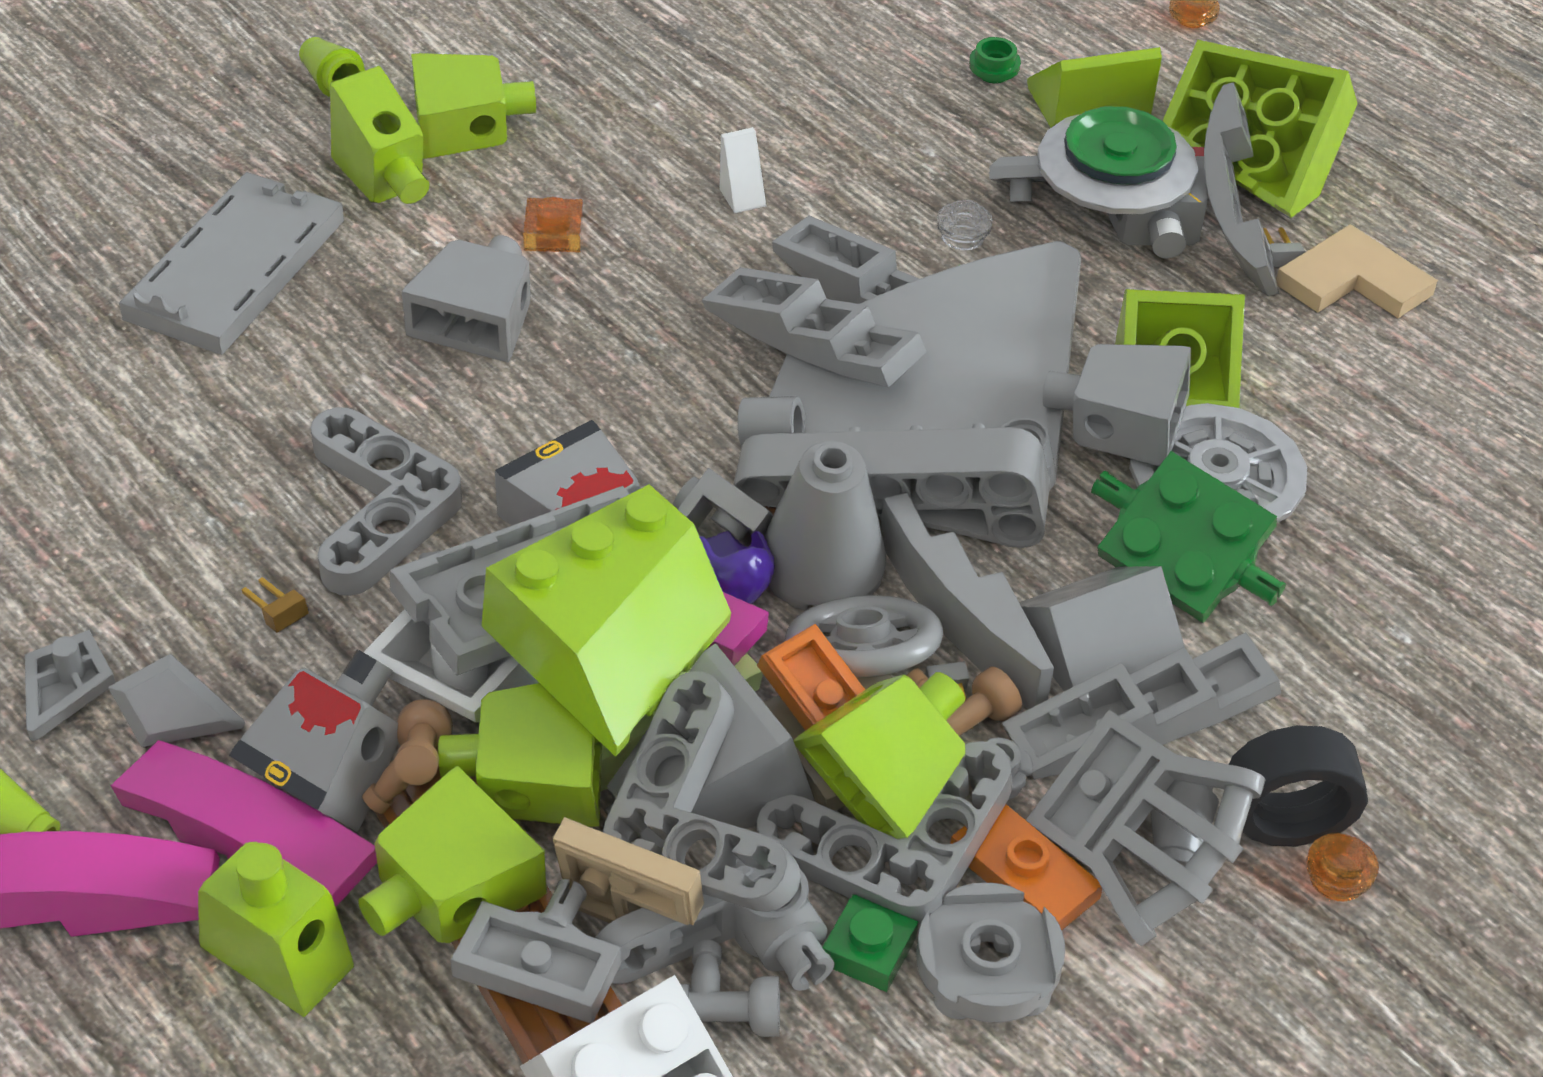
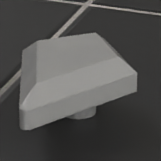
[989,155,1047,202]
[25,630,115,741]
[108,653,245,747]

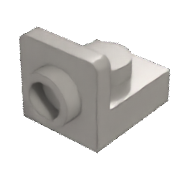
[673,468,773,541]

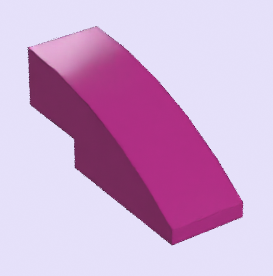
[0,831,220,937]

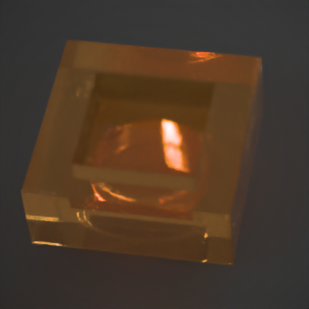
[523,197,583,252]

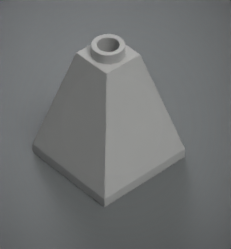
[604,643,815,848]

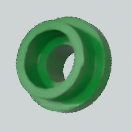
[969,37,1021,84]

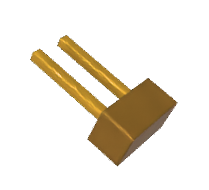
[241,577,309,633]

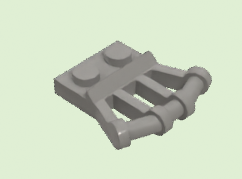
[1026,710,1266,946]

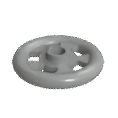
[785,595,943,678]

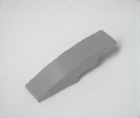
[772,215,919,304]
[702,267,927,388]
[881,493,1054,709]
[1002,632,1281,780]

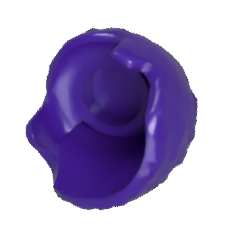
[699,531,775,604]

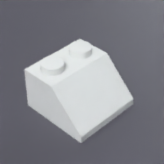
[364,609,539,722]

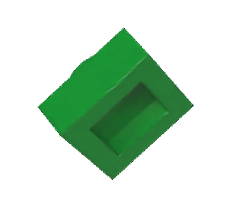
[822,894,919,992]

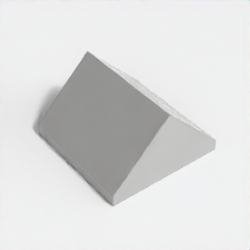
[1019,566,1185,691]

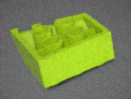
[1163,39,1358,218]
[481,484,731,757]

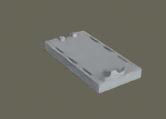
[119,172,344,355]
[390,486,630,676]

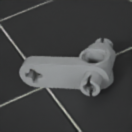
[595,858,834,991]

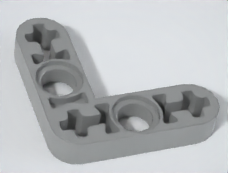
[311,407,462,596]
[603,671,801,912]
[757,741,1012,924]

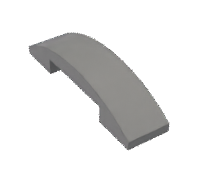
[1204,82,1279,296]

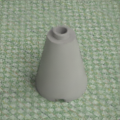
[764,441,886,611]

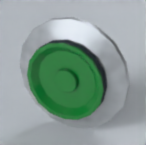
[1037,106,1198,214]

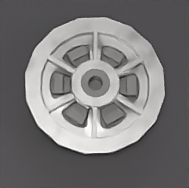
[1129,403,1307,523]

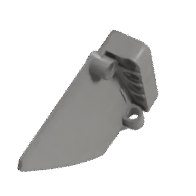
[733,241,1081,548]

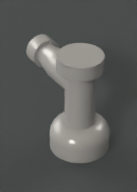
[680,940,780,1037]

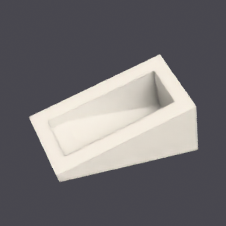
[719,127,766,213]

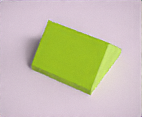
[1027,47,1162,128]
[1115,289,1245,408]

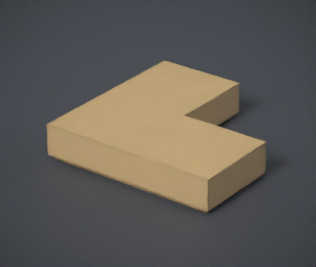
[1276,224,1438,318]
[552,817,704,925]

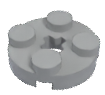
[916,883,1065,1022]

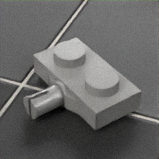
[451,879,621,1023]

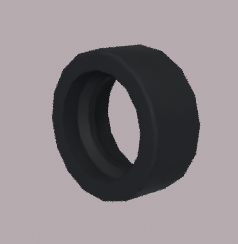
[1229,725,1368,847]

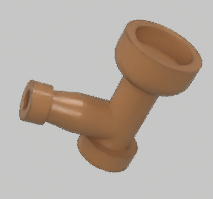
[906,666,1022,737]
[362,699,453,814]

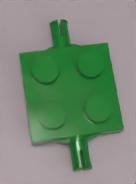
[1091,451,1286,624]

